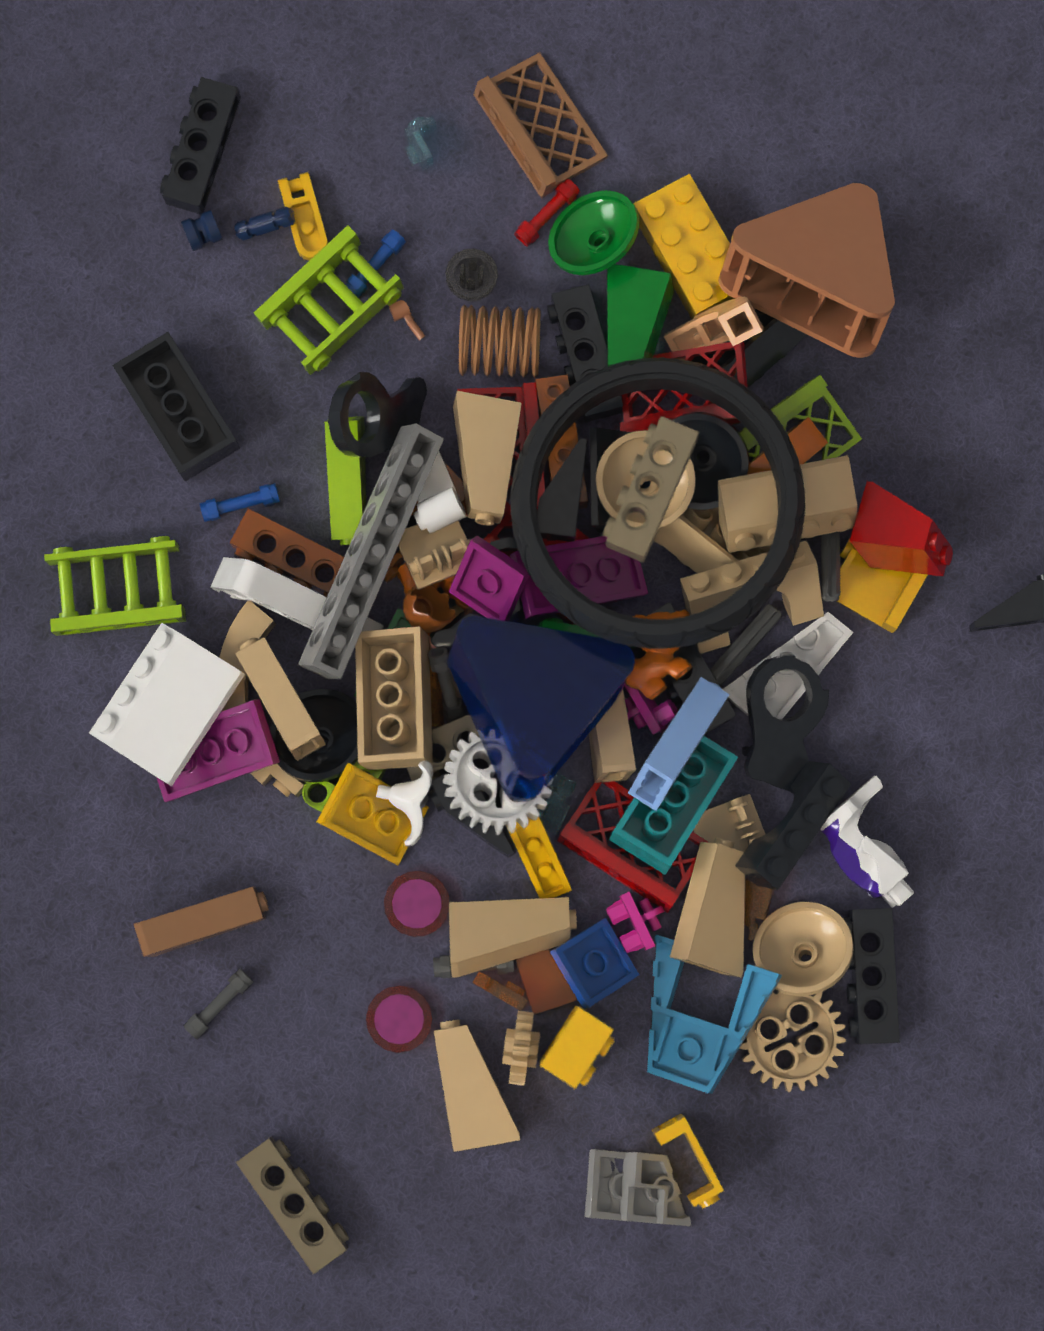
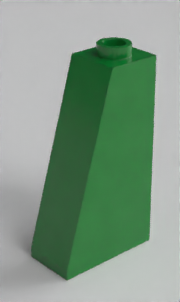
[607,264,674,366]

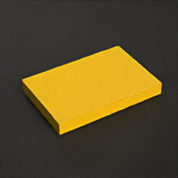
[317,763,429,866]

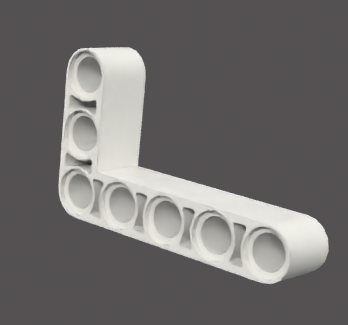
[210,557,384,648]

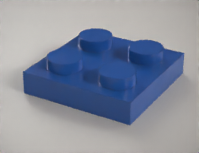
[550,918,639,1010]

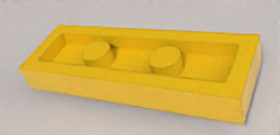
[506,816,572,898]

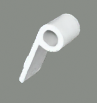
[413,451,466,534]

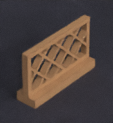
[474,52,608,198]

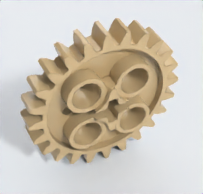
[739,990,846,1092]

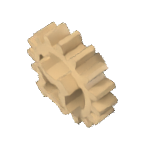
[502,1011,540,1086]

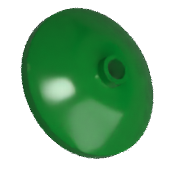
[548,191,639,275]

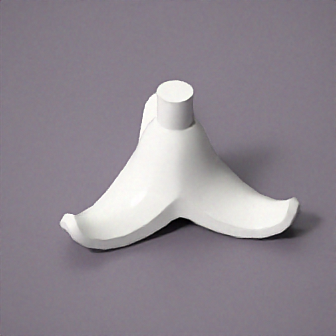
[376,761,433,846]

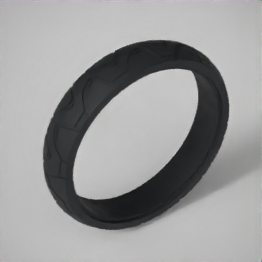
[510,358,805,649]

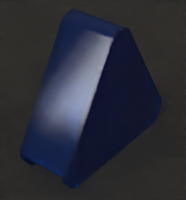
[447,616,635,802]

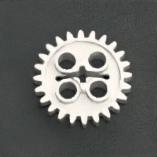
[443,726,553,835]

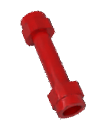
[514,179,580,247]

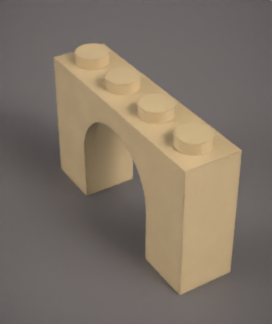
[680,540,824,654]

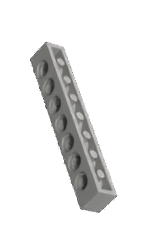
[298,423,444,679]

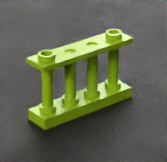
[254,225,404,375]
[44,536,186,636]

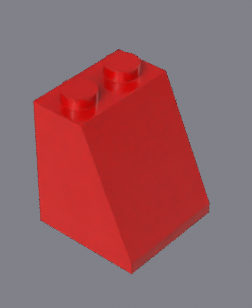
[850,481,953,577]

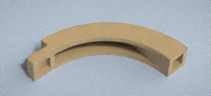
[219,601,304,797]

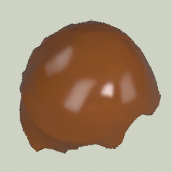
[403,584,456,633]

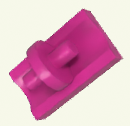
[623,683,678,735]
[605,892,665,953]

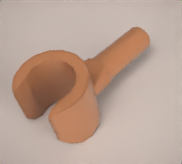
[389,300,425,340]

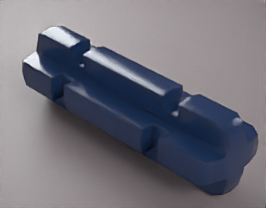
[234,207,295,240]

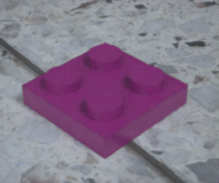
[449,536,529,628]

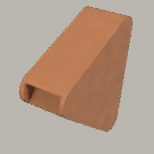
[719,183,895,358]

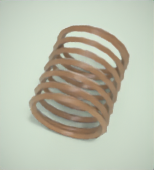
[459,304,541,378]

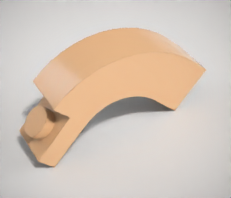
[664,296,763,360]

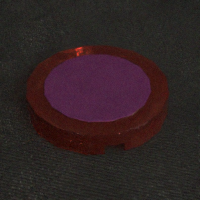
[384,871,450,937]
[366,986,433,1053]

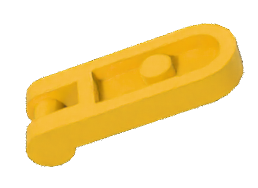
[278,172,328,261]

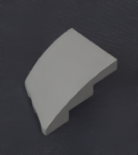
[585,1149,691,1226]

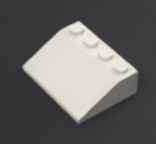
[89,623,245,786]

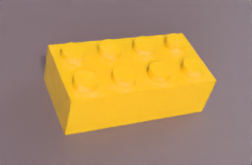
[633,173,735,319]
[539,1006,615,1089]

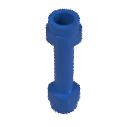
[345,229,406,298]
[200,483,280,522]

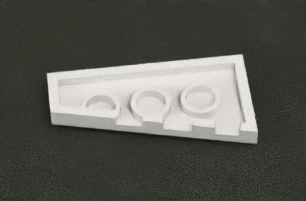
[722,612,853,719]

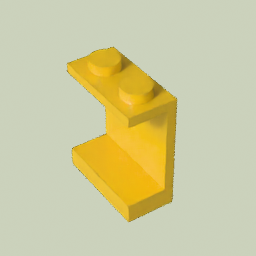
[837,539,928,633]
[651,1114,724,1208]

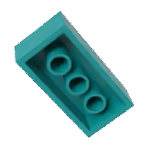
[609,736,738,875]

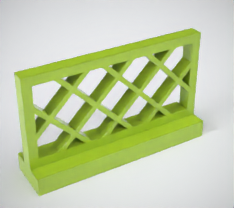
[739,375,862,464]

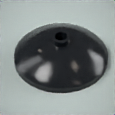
[671,412,749,510]
[270,689,358,782]

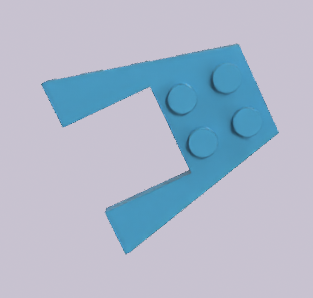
[647,934,782,1094]

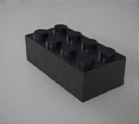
[112,332,240,482]

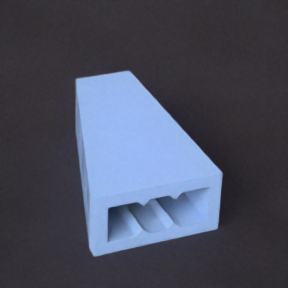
[628,677,730,811]

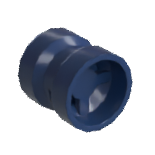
[181,210,223,251]

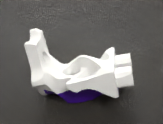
[820,775,915,908]

